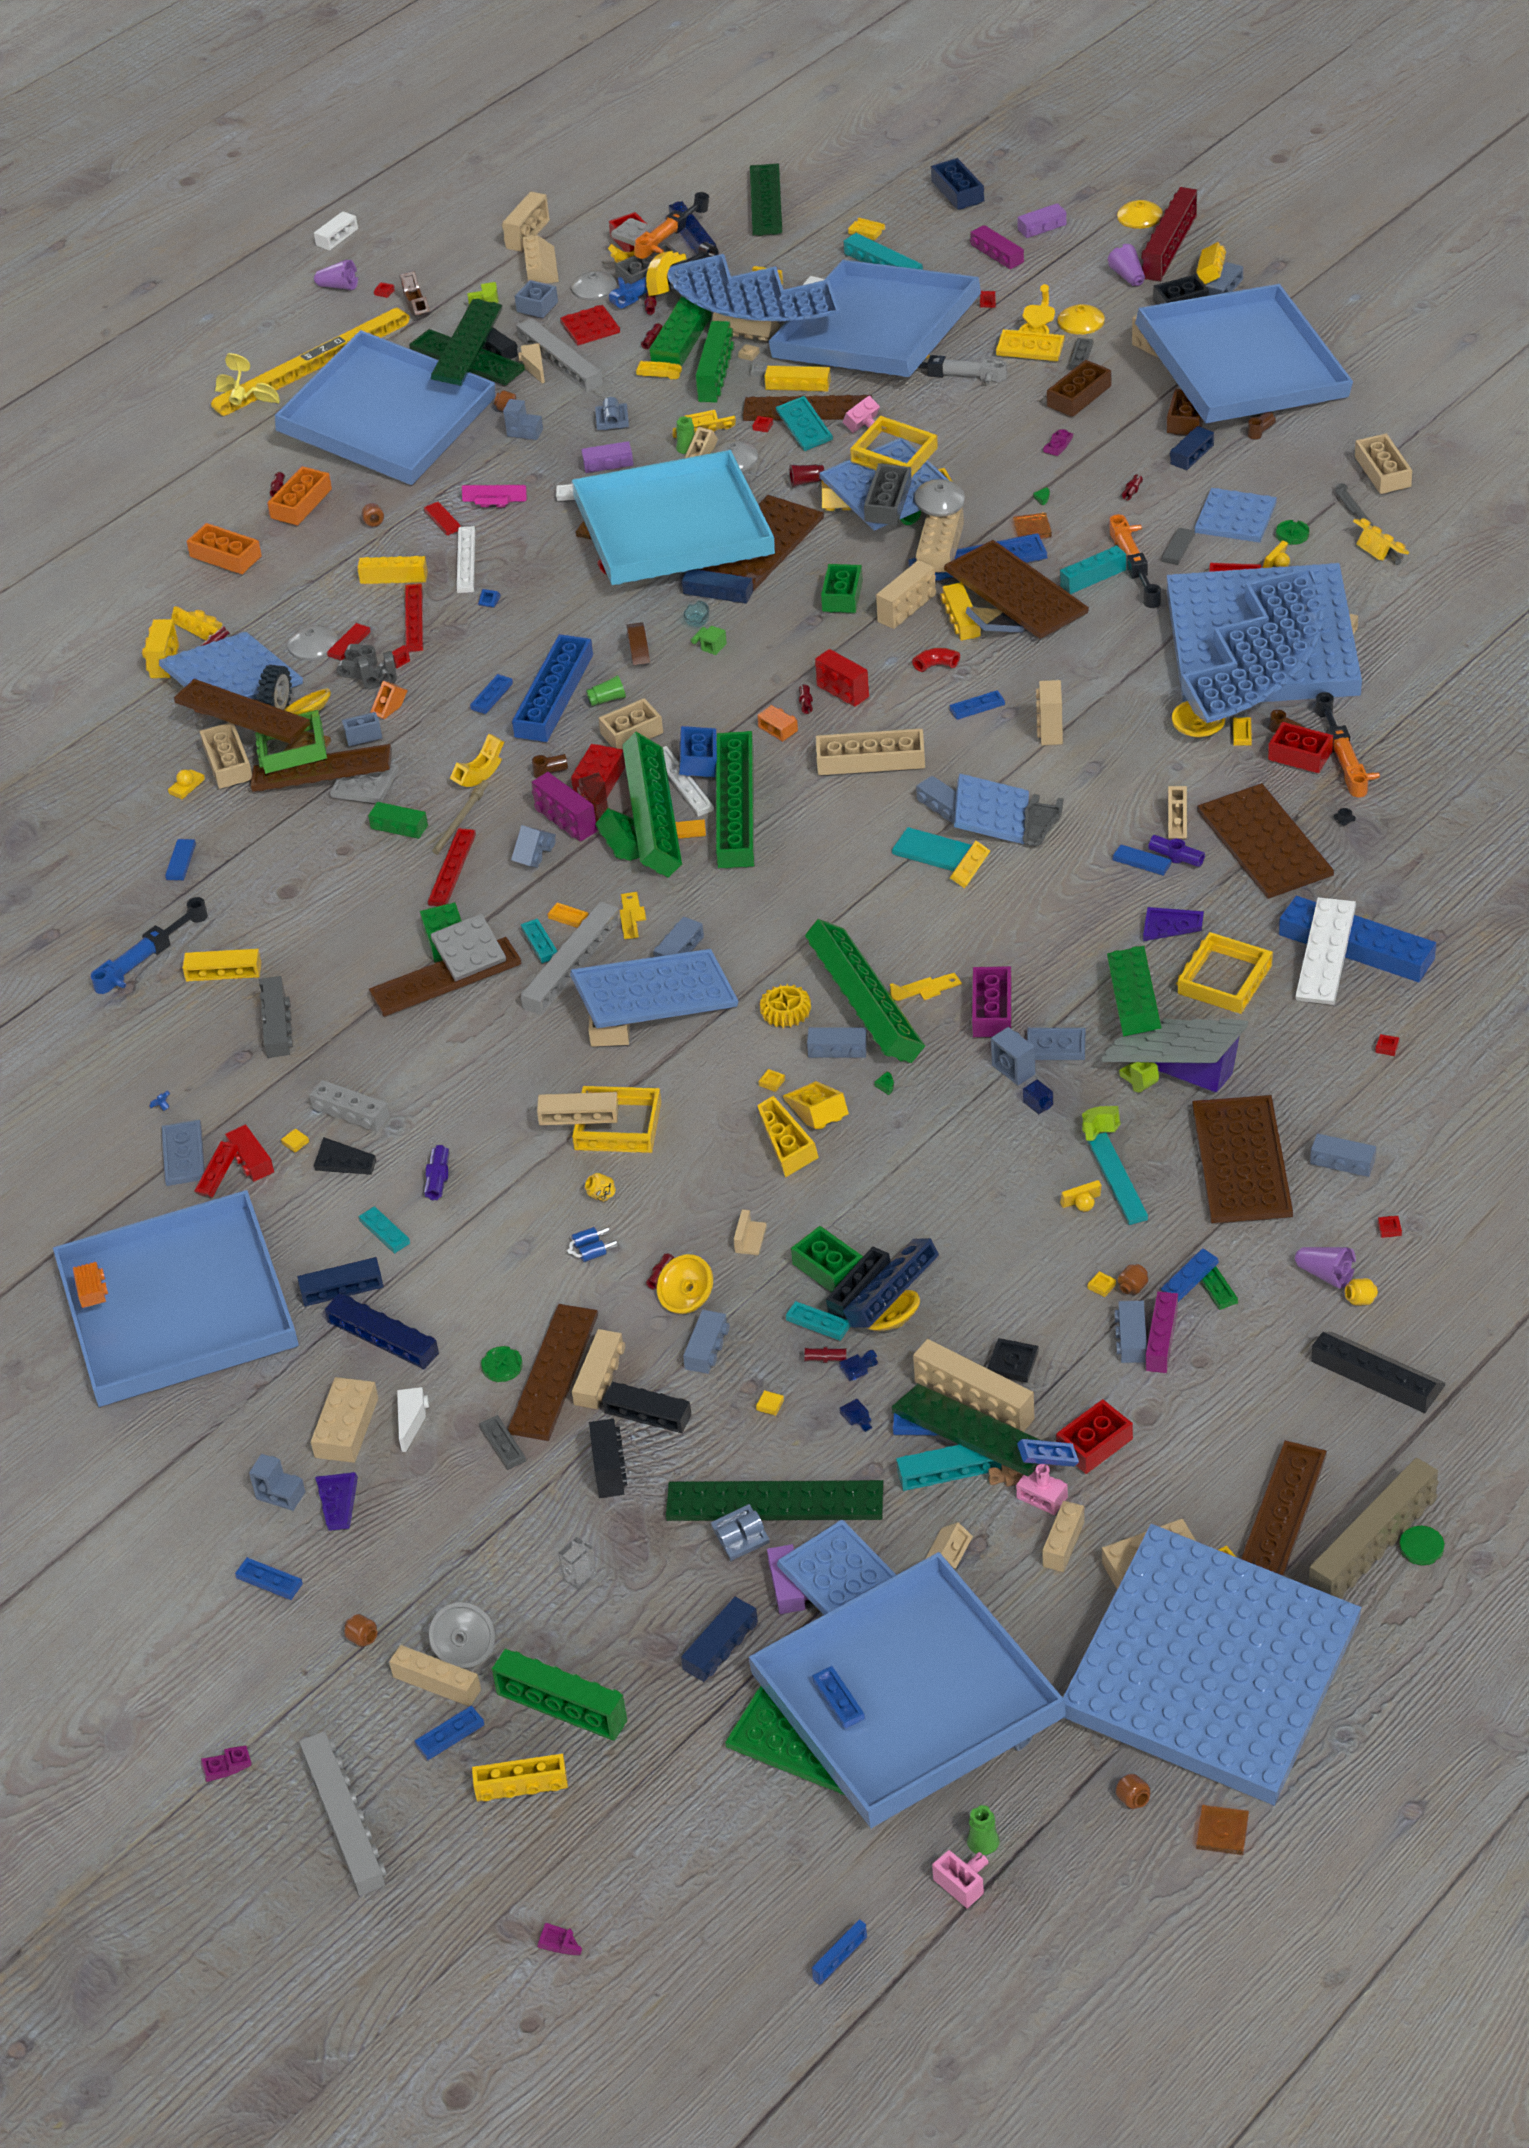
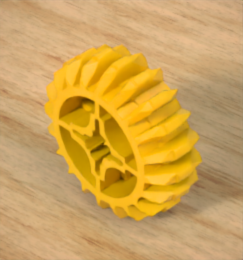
[760,983,811,1028]

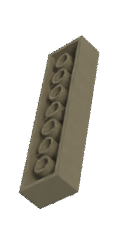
[1309,1457,1439,1599]

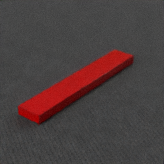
[405,583,423,652]
[428,828,476,907]

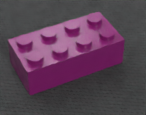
[531,772,597,842]
[972,966,1012,1037]

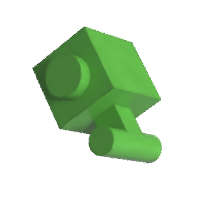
[691,626,727,655]

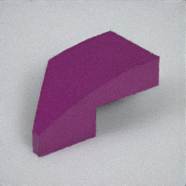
[537,1922,582,1955]

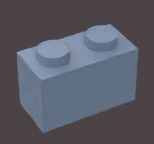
[342,712,382,746]

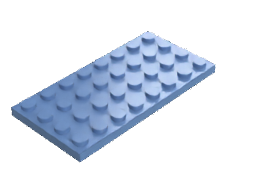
[570,949,739,1029]

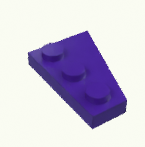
[1143,907,1204,941]
[315,1472,358,1531]

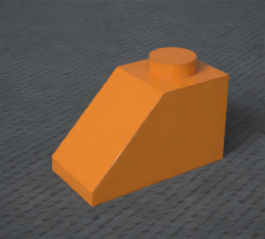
[370,681,408,719]

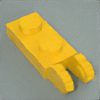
[636,361,682,379]

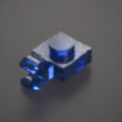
[839,1350,878,1382]
[839,1398,872,1432]

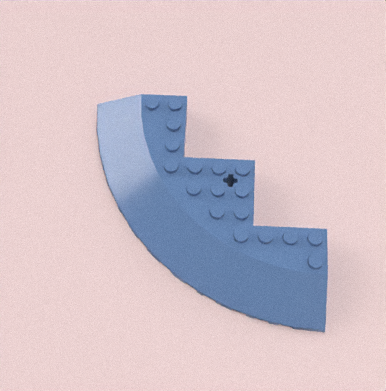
[667,254,840,321]
[1182,567,1323,723]

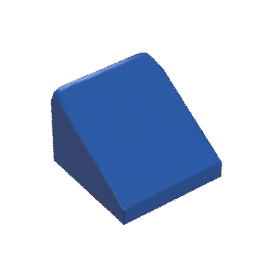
[478,589,501,608]

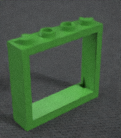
[255,710,327,774]

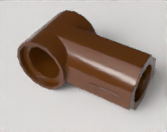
[1247,412,1276,439]
[1269,709,1305,733]
[532,754,568,778]

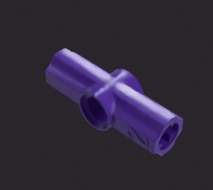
[1148,835,1205,867]
[424,1145,450,1200]

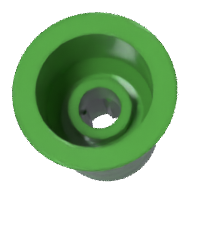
[676,416,695,454]
[586,675,626,706]
[967,1805,1000,1855]

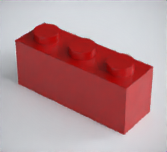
[225,1124,274,1182]

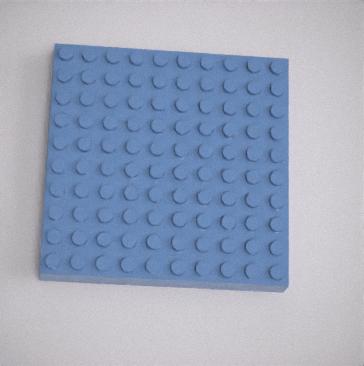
[769,260,981,377]
[1135,284,1353,423]
[275,330,495,485]
[1167,563,1362,702]
[53,1190,299,1407]
[1063,1524,1362,1806]
[749,1552,1066,1828]

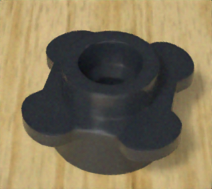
[1334,808,1356,826]

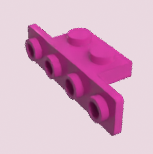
[462,485,527,507]

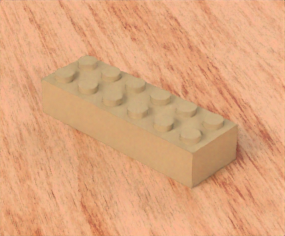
[916,507,964,572]
[816,729,925,775]
[913,1339,1034,1432]

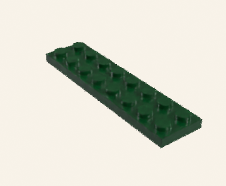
[750,163,783,236]
[409,329,525,386]
[891,1384,1042,1477]

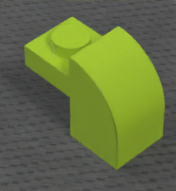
[467,282,499,304]
[1119,1062,1159,1093]
[1082,1106,1121,1141]

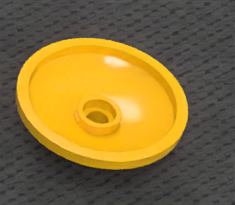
[1117,200,1163,229]
[1058,304,1105,335]
[284,688,331,715]
[1172,701,1226,737]
[657,1254,713,1314]
[867,1290,920,1331]

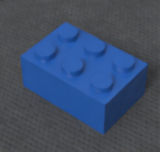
[679,726,717,777]

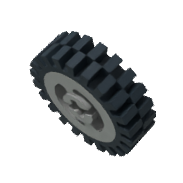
[257,665,292,710]

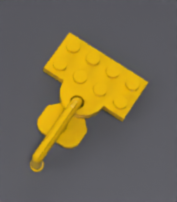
[996,284,1065,361]

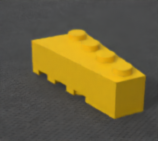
[757,1095,819,1178]

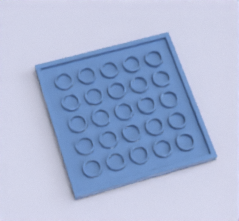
[820,438,948,530]
[159,632,303,700]

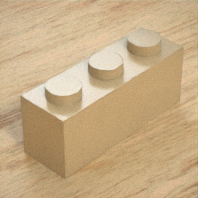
[1042,1500,1084,1572]

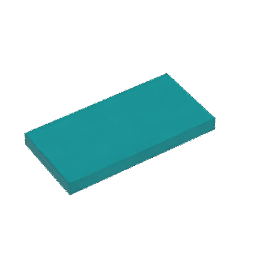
[776,396,833,451]
[892,827,972,872]

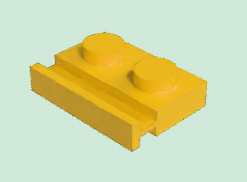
[848,217,885,240]

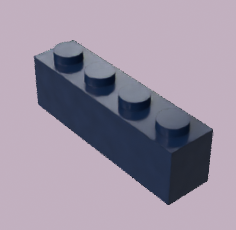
[682,569,753,604]
[297,1257,384,1307]
[681,1596,758,1682]

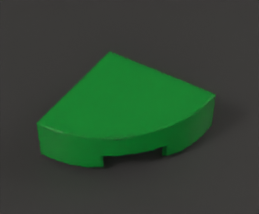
[1033,487,1050,506]
[874,1071,894,1095]

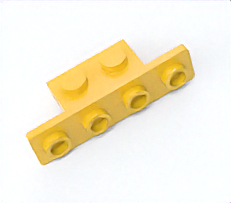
[672,410,736,438]
[1353,518,1410,561]
[171,606,223,640]

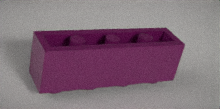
[970,225,1024,269]
[1146,1291,1178,1373]

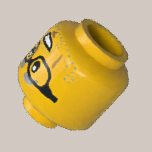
[585,1173,616,1202]

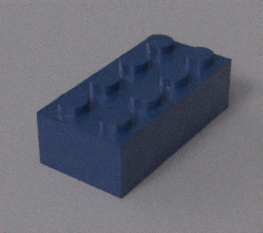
[931,158,984,210]

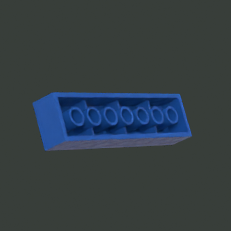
[512,634,593,742]
[1279,896,1436,982]

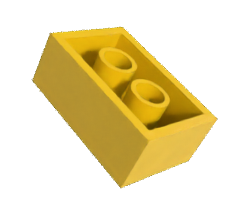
[142,619,179,678]

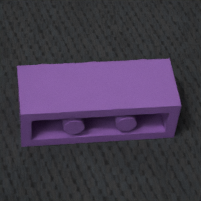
[1018,203,1066,238]
[581,441,633,473]
[767,1544,808,1614]

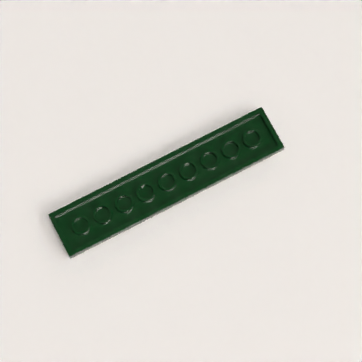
[431,299,502,386]
[666,1480,884,1521]

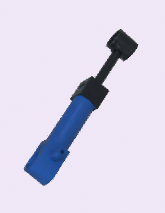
[609,242,719,309]
[90,897,208,994]

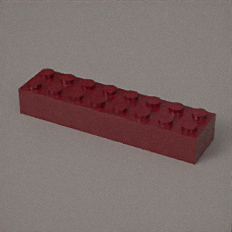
[1141,187,1197,282]

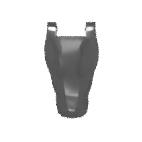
[1023,794,1064,846]

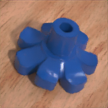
[149,1090,170,1111]

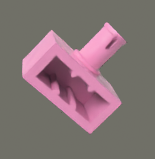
[843,395,880,433]
[1016,1464,1068,1515]
[932,1850,988,1908]

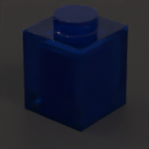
[1023,1079,1053,1115]

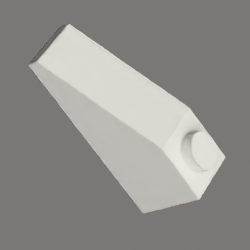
[397,1387,429,1452]

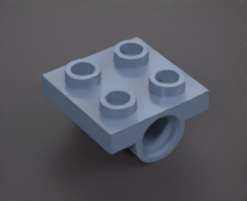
[595,397,629,430]
[711,1504,770,1561]

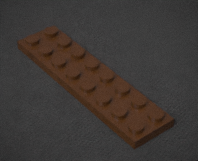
[743,394,873,421]
[174,679,310,744]
[251,744,392,792]
[369,937,522,1017]
[508,1304,598,1441]
[1241,1440,1327,1576]

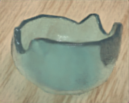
[684,601,709,627]

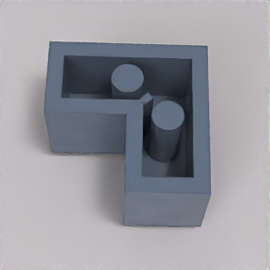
[503,399,543,440]
[511,825,556,867]
[249,1454,306,1511]

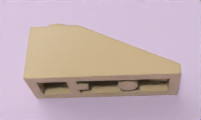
[519,343,545,383]
[684,427,718,459]
[1168,786,1187,839]

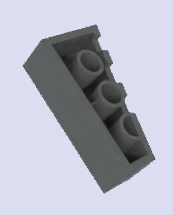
[259,976,293,1058]

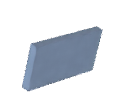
[162,1120,205,1186]

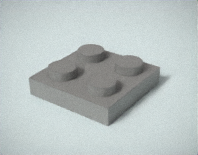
[611,218,654,246]

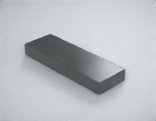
[1069,338,1093,370]
[1162,528,1195,565]
[479,1415,526,1470]

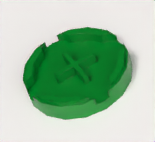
[1276,520,1309,545]
[481,1346,523,1382]
[1399,1525,1445,1566]

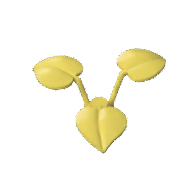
[215,353,280,405]

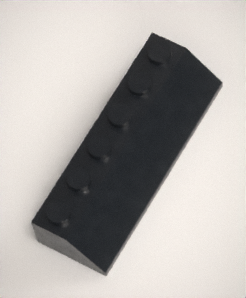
[1311,1332,1446,1413]

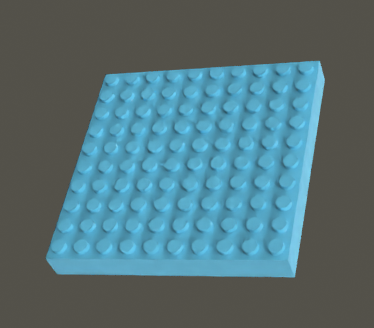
[572,450,775,585]

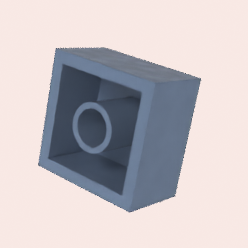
[515,280,558,318]
[991,1027,1036,1086]

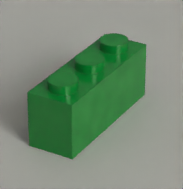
[368,802,428,839]

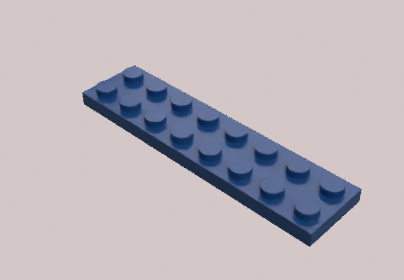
[908,533,1047,581]

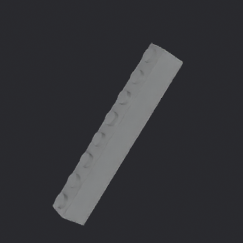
[516,318,603,392]
[521,902,621,1015]
[299,1731,387,1896]

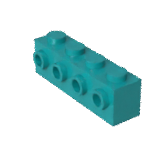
[1060,545,1126,594]

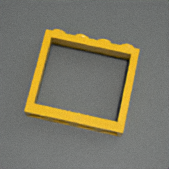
[850,416,938,478]
[1176,932,1273,1014]
[572,1086,662,1153]

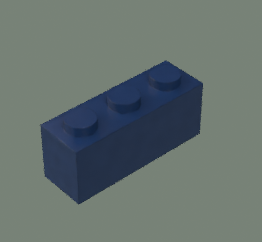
[1169,426,1214,470]

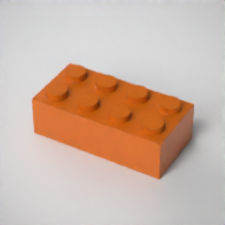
[267,466,332,526]
[187,523,262,574]

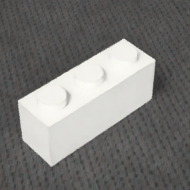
[314,211,358,250]

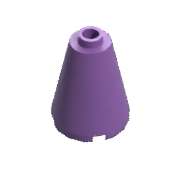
[1108,244,1145,286]
[314,259,358,290]
[1295,1247,1356,1288]

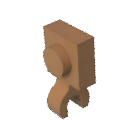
[988,1465,1023,1487]

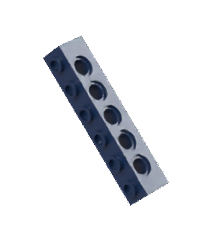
[843,1238,939,1328]

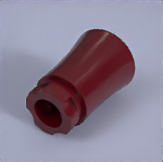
[789,464,825,487]

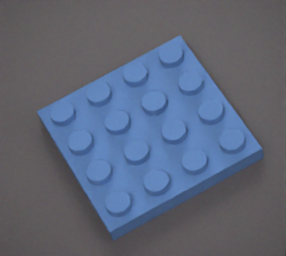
[1195,488,1277,543]
[954,774,1029,844]
[777,1519,896,1615]

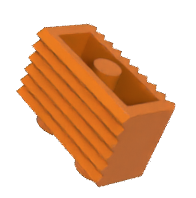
[757,705,798,742]
[73,1261,108,1308]

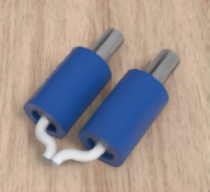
[567,1226,617,1262]

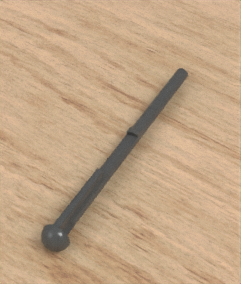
[1335,483,1402,565]

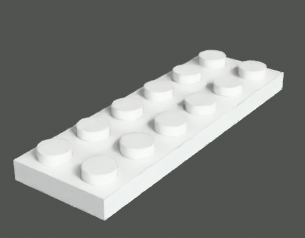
[1296,897,1356,1005]

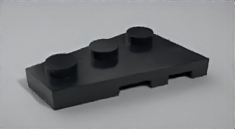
[314,1137,377,1175]

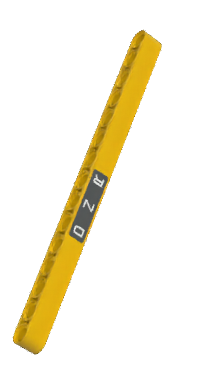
[211,307,410,416]

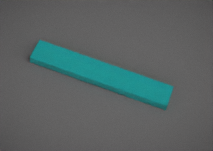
[1087,1132,1148,1225]

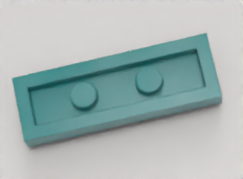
[521,918,558,963]
[358,1206,411,1254]
[786,1301,850,1341]

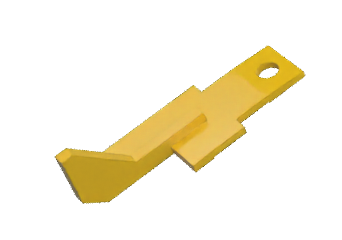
[619,892,646,939]
[889,972,962,1001]

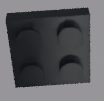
[987,1338,1039,1383]

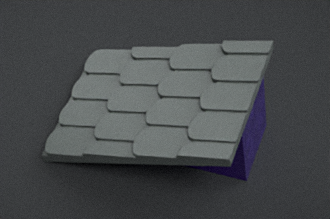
[1102,1018,1249,1093]

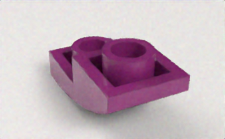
[1043,429,1074,456]
[201,1745,252,1782]

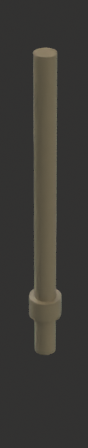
[432,780,488,854]

